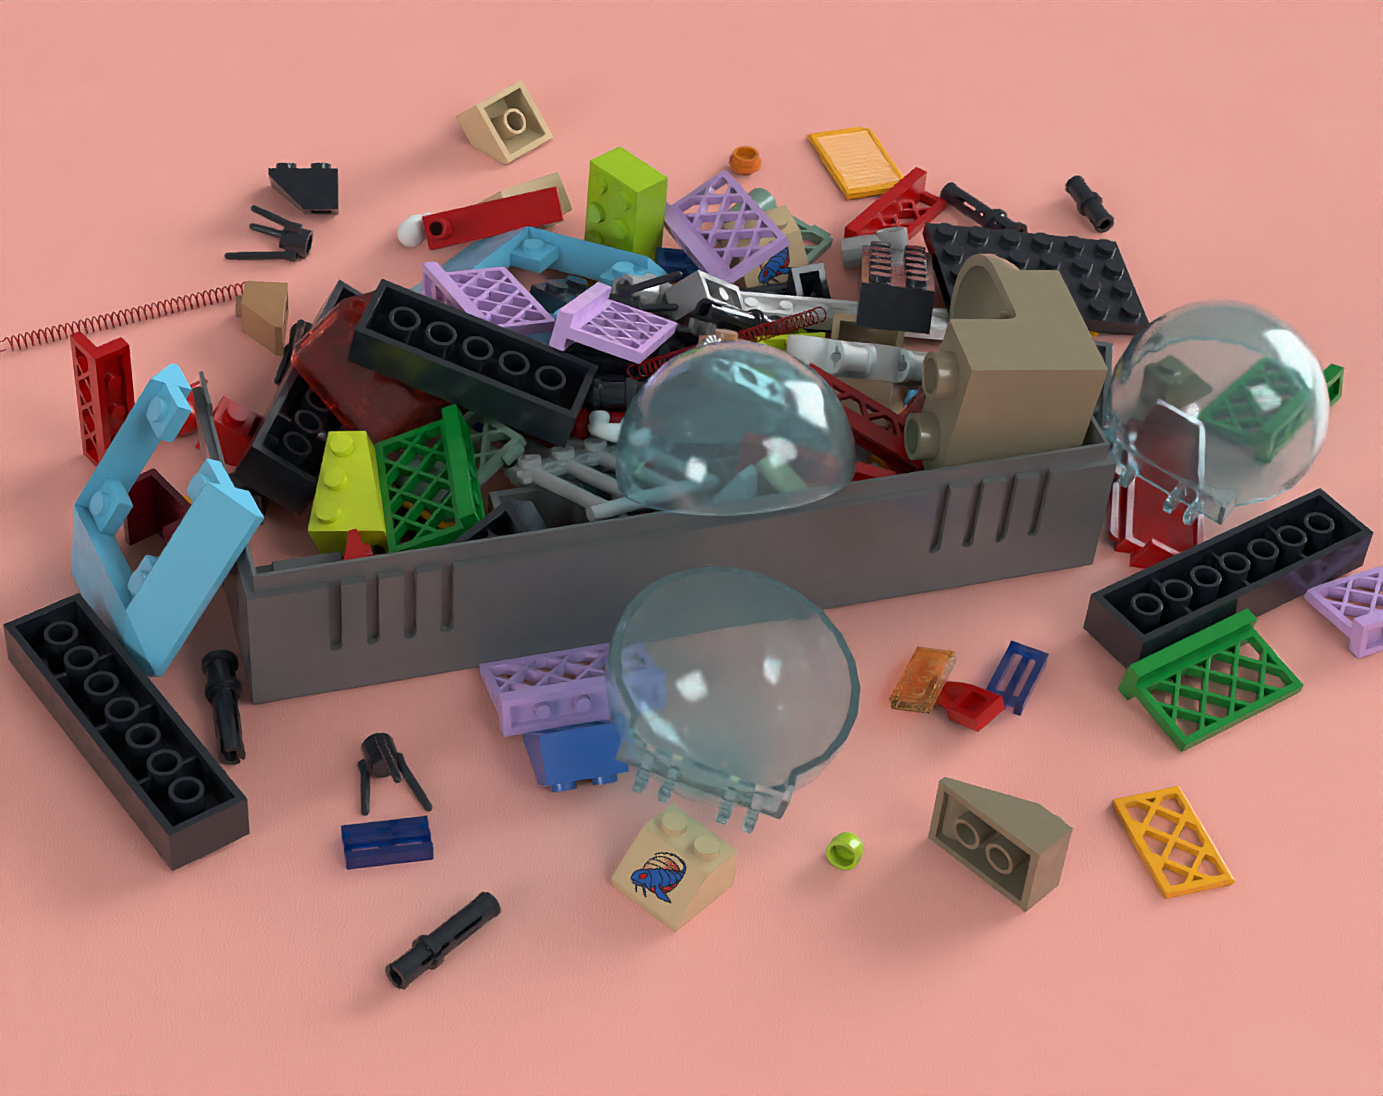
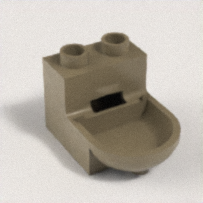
[904,254,1108,470]

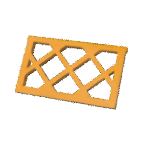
[1111,785,1235,899]

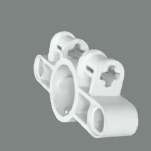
[784,335,927,392]

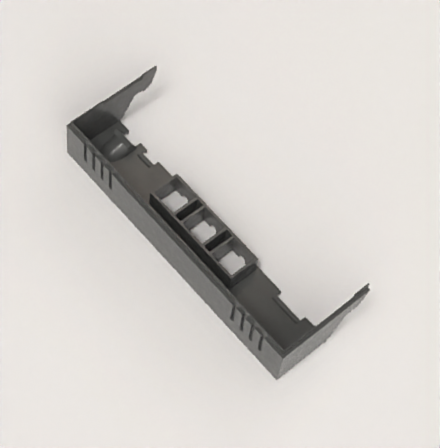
[192,371,1117,705]

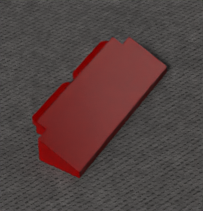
[1107,398,1206,569]

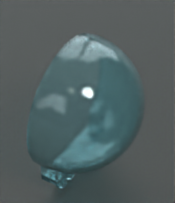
[1101,299,1330,526]
[615,340,857,516]
[604,566,861,834]

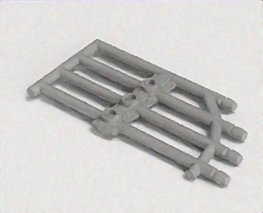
[441,421,720,522]

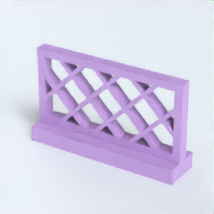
[664,169,790,284]
[422,261,556,335]
[549,282,677,364]
[1304,566,1383,658]
[480,638,664,737]

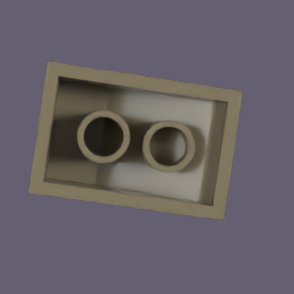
[928,777,1073,912]

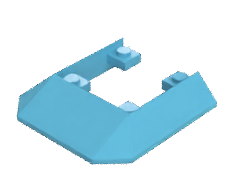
[410,226,667,346]
[71,363,264,678]

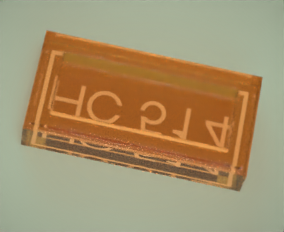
[889,646,956,714]

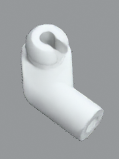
[587,411,644,443]

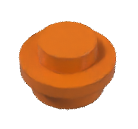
[729,146,762,175]

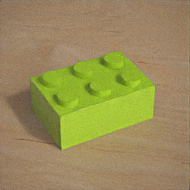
[584,146,668,262]

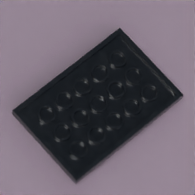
[922,223,1150,336]

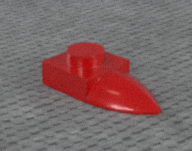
[929,681,1005,732]

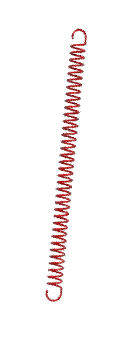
[0,282,244,352]
[627,307,826,379]

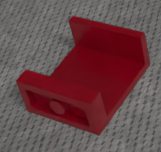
[124,468,191,546]

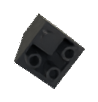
[268,162,339,215]

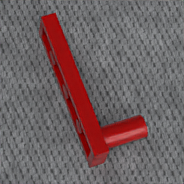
[422,186,565,250]

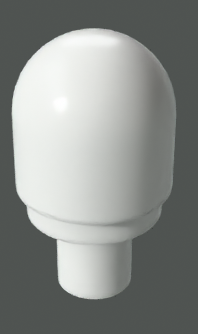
[397,212,431,247]

